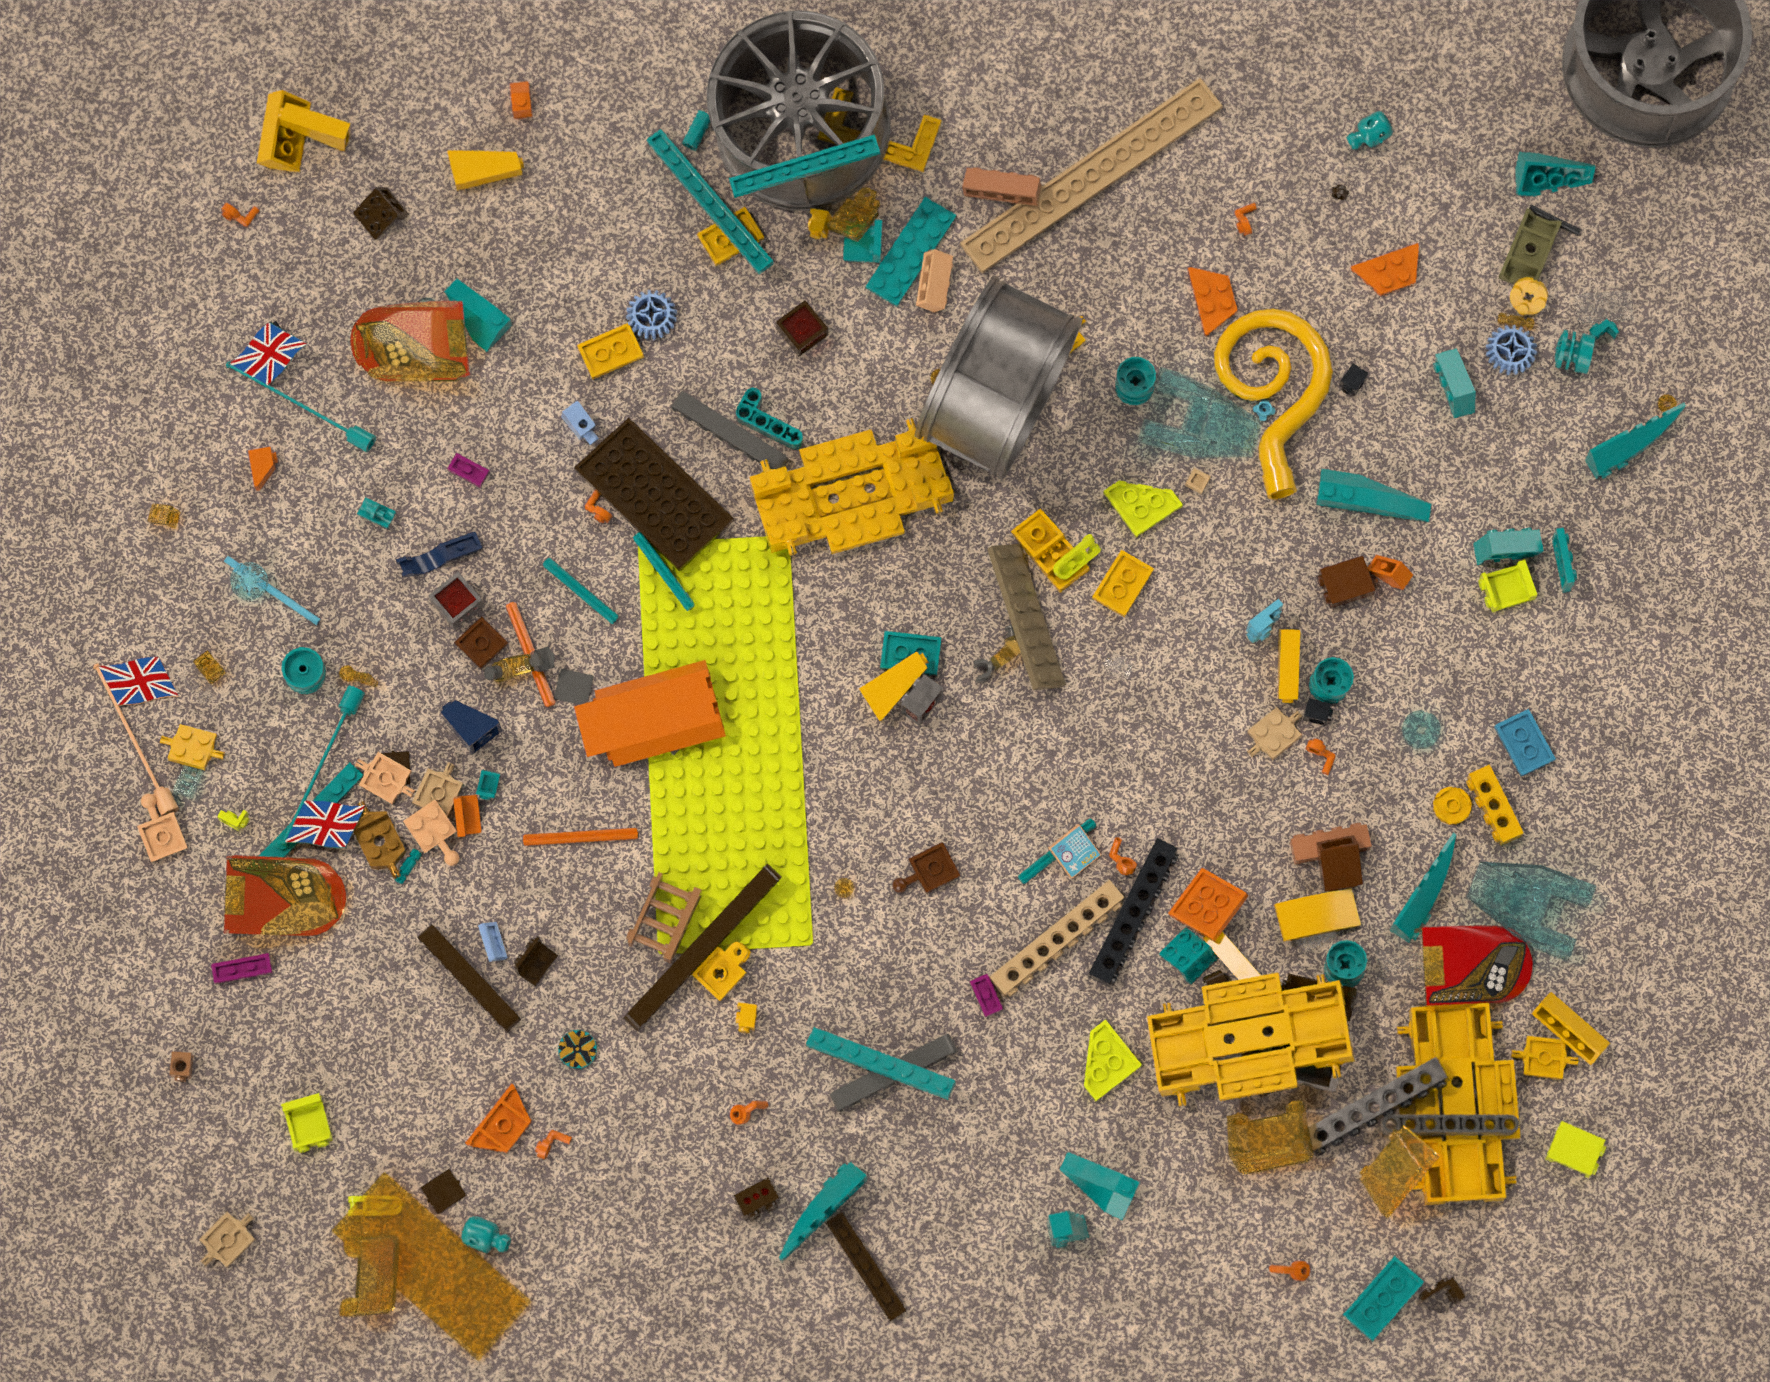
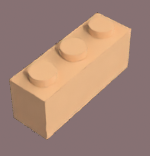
[916,249,953,312]

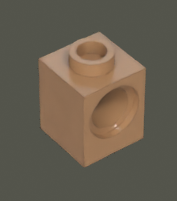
[169,1052,194,1082]

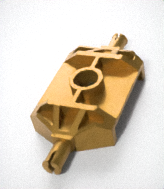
[354,801,406,879]

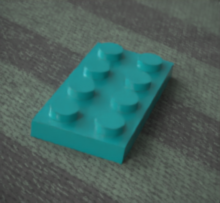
[1343,1255,1424,1342]

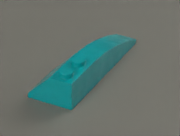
[1585,403,1686,479]
[1316,468,1431,522]
[1389,832,1457,943]
[779,1162,867,1263]

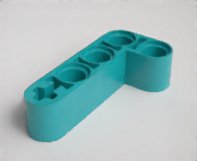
[736,387,803,450]

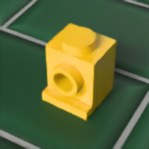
[808,208,833,239]
[735,1002,758,1033]

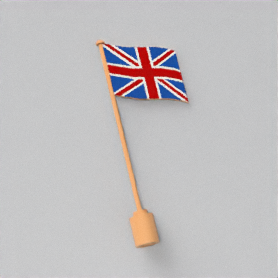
[93,657,179,817]

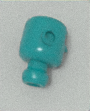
[1346,111,1393,150]
[461,1216,511,1253]

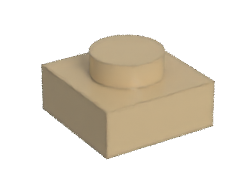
[1185,468,1211,494]

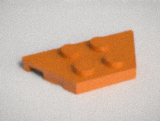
[1350,243,1419,296]
[1188,267,1238,336]
[465,1084,532,1153]

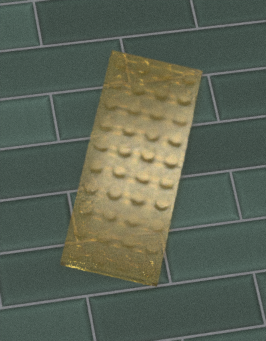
[331,1172,532,1362]

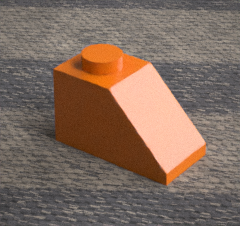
[510,81,533,119]
[248,446,278,491]
[1367,554,1413,590]

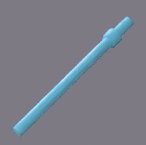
[224,556,321,625]

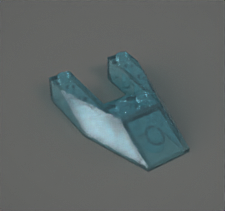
[1138,367,1263,458]
[1466,862,1596,961]

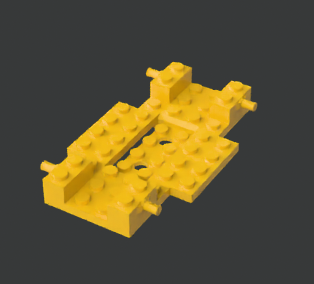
[749,418,954,555]
[1147,973,1355,1106]
[1396,1003,1521,1205]

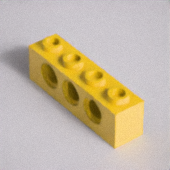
[1466,764,1524,846]

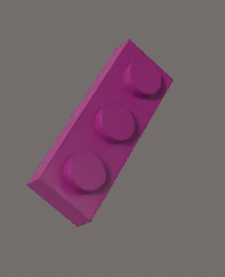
[211,953,273,984]

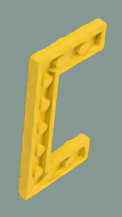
[818,87,942,172]

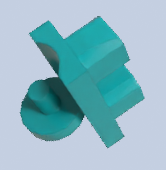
[357,497,396,529]

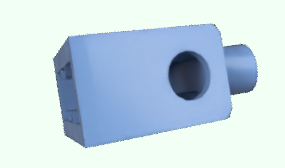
[561,400,599,445]

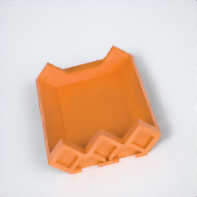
[574,660,726,767]

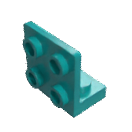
[843,219,882,263]
[1159,927,1218,985]

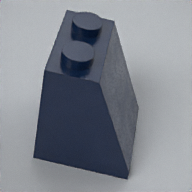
[441,700,502,755]

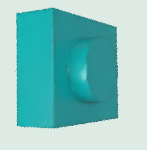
[1589,318,1619,341]
[476,769,501,800]

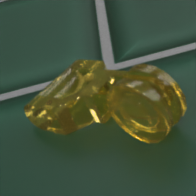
[339,665,378,687]

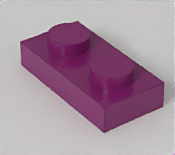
[447,453,490,488]
[969,974,1003,1018]

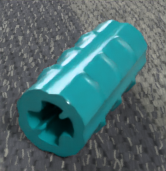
[682,110,711,151]

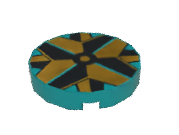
[558,1030,597,1069]

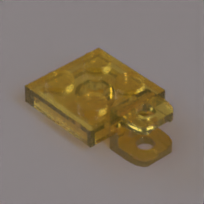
[827,187,880,242]

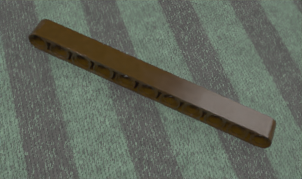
[623,864,782,1032]

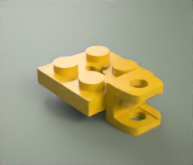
[692,942,751,1001]

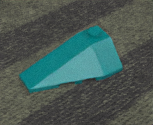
[1515,152,1596,196]
[444,278,512,352]
[1059,1152,1140,1221]

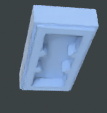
[478,922,508,962]

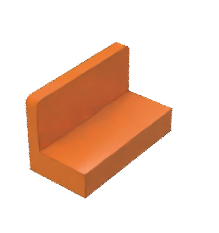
[453,794,482,837]

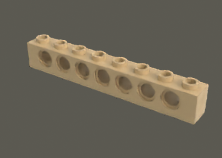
[990,880,1124,997]

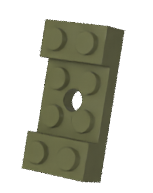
[1498,208,1562,285]

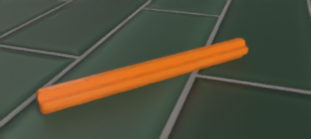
[506,602,555,707]
[523,828,638,846]

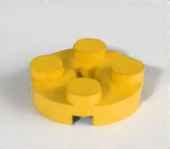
[1510,277,1548,315]

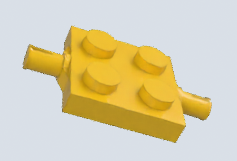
[160,724,225,770]
[1511,1036,1578,1080]

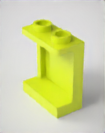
[1478,560,1538,612]
[281,1093,333,1153]
[1545,1121,1607,1178]

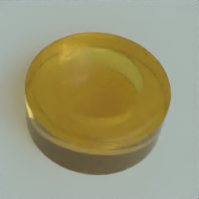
[834,878,854,898]

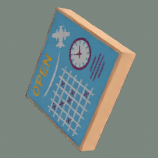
[1048,824,1101,879]

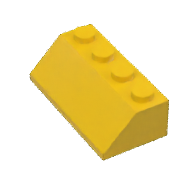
[257,90,311,172]

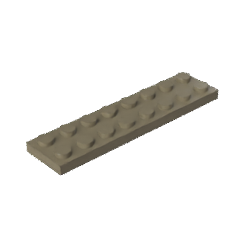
[987,544,1066,690]

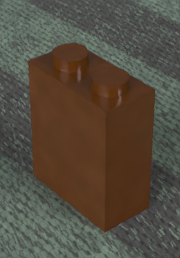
[1316,556,1376,608]
[1316,835,1363,892]

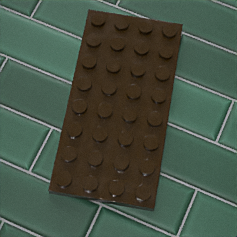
[574,417,734,572]

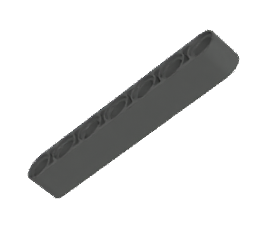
[671,391,789,469]
[829,1034,958,1112]
[1381,1115,1519,1136]

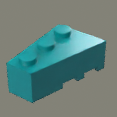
[1433,348,1476,419]
[1473,527,1544,565]

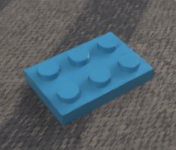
[1494,709,1556,777]

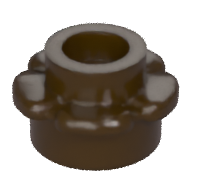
[1331,184,1349,201]

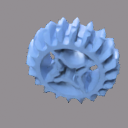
[626,290,677,340]
[1486,325,1537,375]

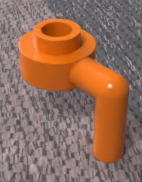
[221,203,260,227]
[1235,203,1257,236]
[585,490,612,524]
[1306,738,1336,775]
[1109,837,1137,875]
[730,1101,768,1124]
[535,1130,572,1160]
[1269,1261,1310,1281]

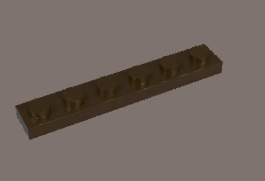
[825,1212,907,1322]

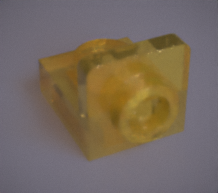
[147,503,181,529]

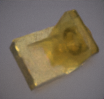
[193,650,226,684]

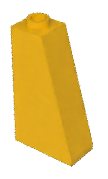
[278,102,351,151]
[447,150,524,191]
[1278,629,1300,703]
[859,652,929,721]

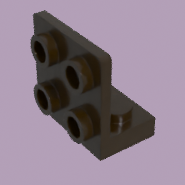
[353,187,409,240]
[514,936,558,987]
[1416,1276,1466,1306]

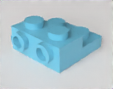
[1246,599,1283,643]

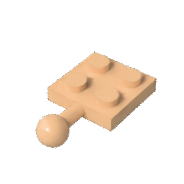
[137,793,188,862]
[403,800,460,866]

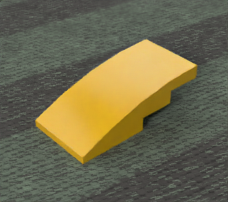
[1011,508,1090,593]
[1274,888,1361,942]

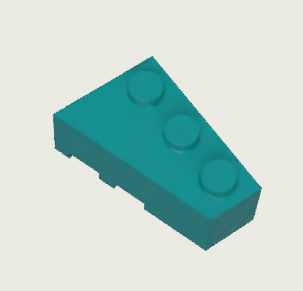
[1047,1211,1090,1248]

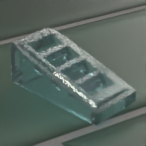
[173,765,204,799]

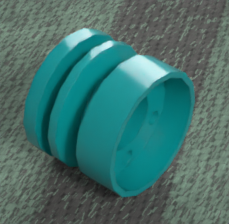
[1554,329,1595,374]
[1115,357,1156,405]
[1309,657,1354,704]
[1324,940,1367,988]

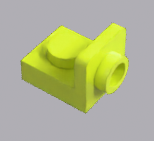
[217,810,249,831]

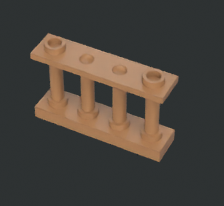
[626,872,702,964]

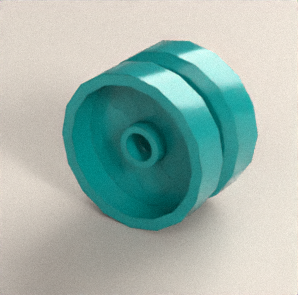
[281,647,326,694]

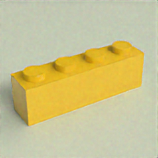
[1531,992,1610,1065]

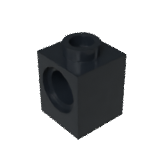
[1339,363,1369,396]
[1303,698,1333,726]

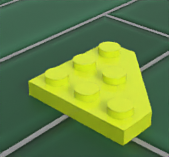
[1103,480,1183,538]
[1084,1019,1142,1102]

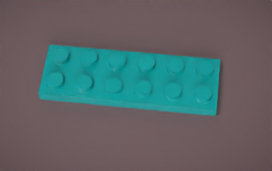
[865,197,957,307]

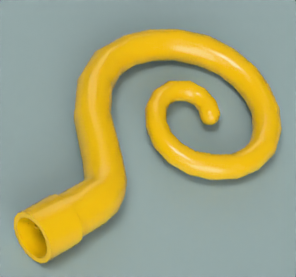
[1214,308,1333,500]

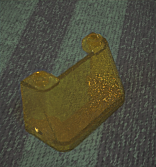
[1227,1100,1314,1174]
[1359,1125,1440,1219]
[339,1232,399,1317]

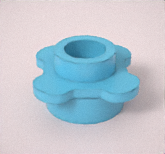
[1253,399,1276,421]

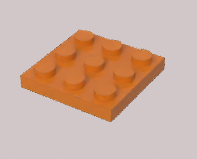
[1168,868,1248,942]

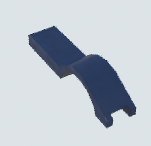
[396,531,482,578]

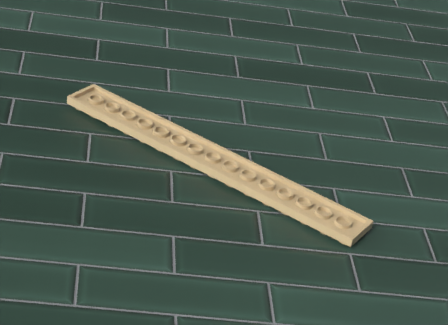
[960,78,1222,274]

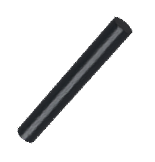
[1529,204,1581,236]

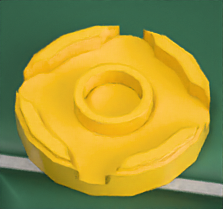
[1433,787,1472,825]

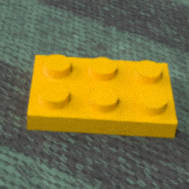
[697,207,764,266]
[577,323,644,380]
[1092,550,1154,618]

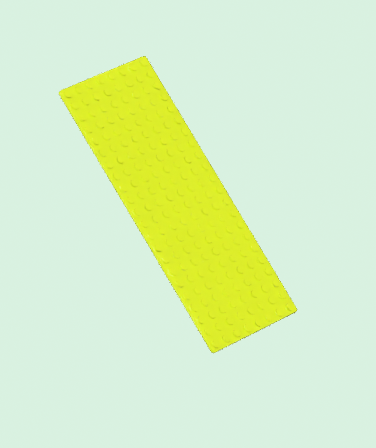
[638,536,813,954]

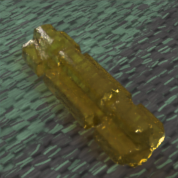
[1497,313,1535,330]

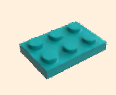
[1551,527,1577,593]
[880,631,942,676]

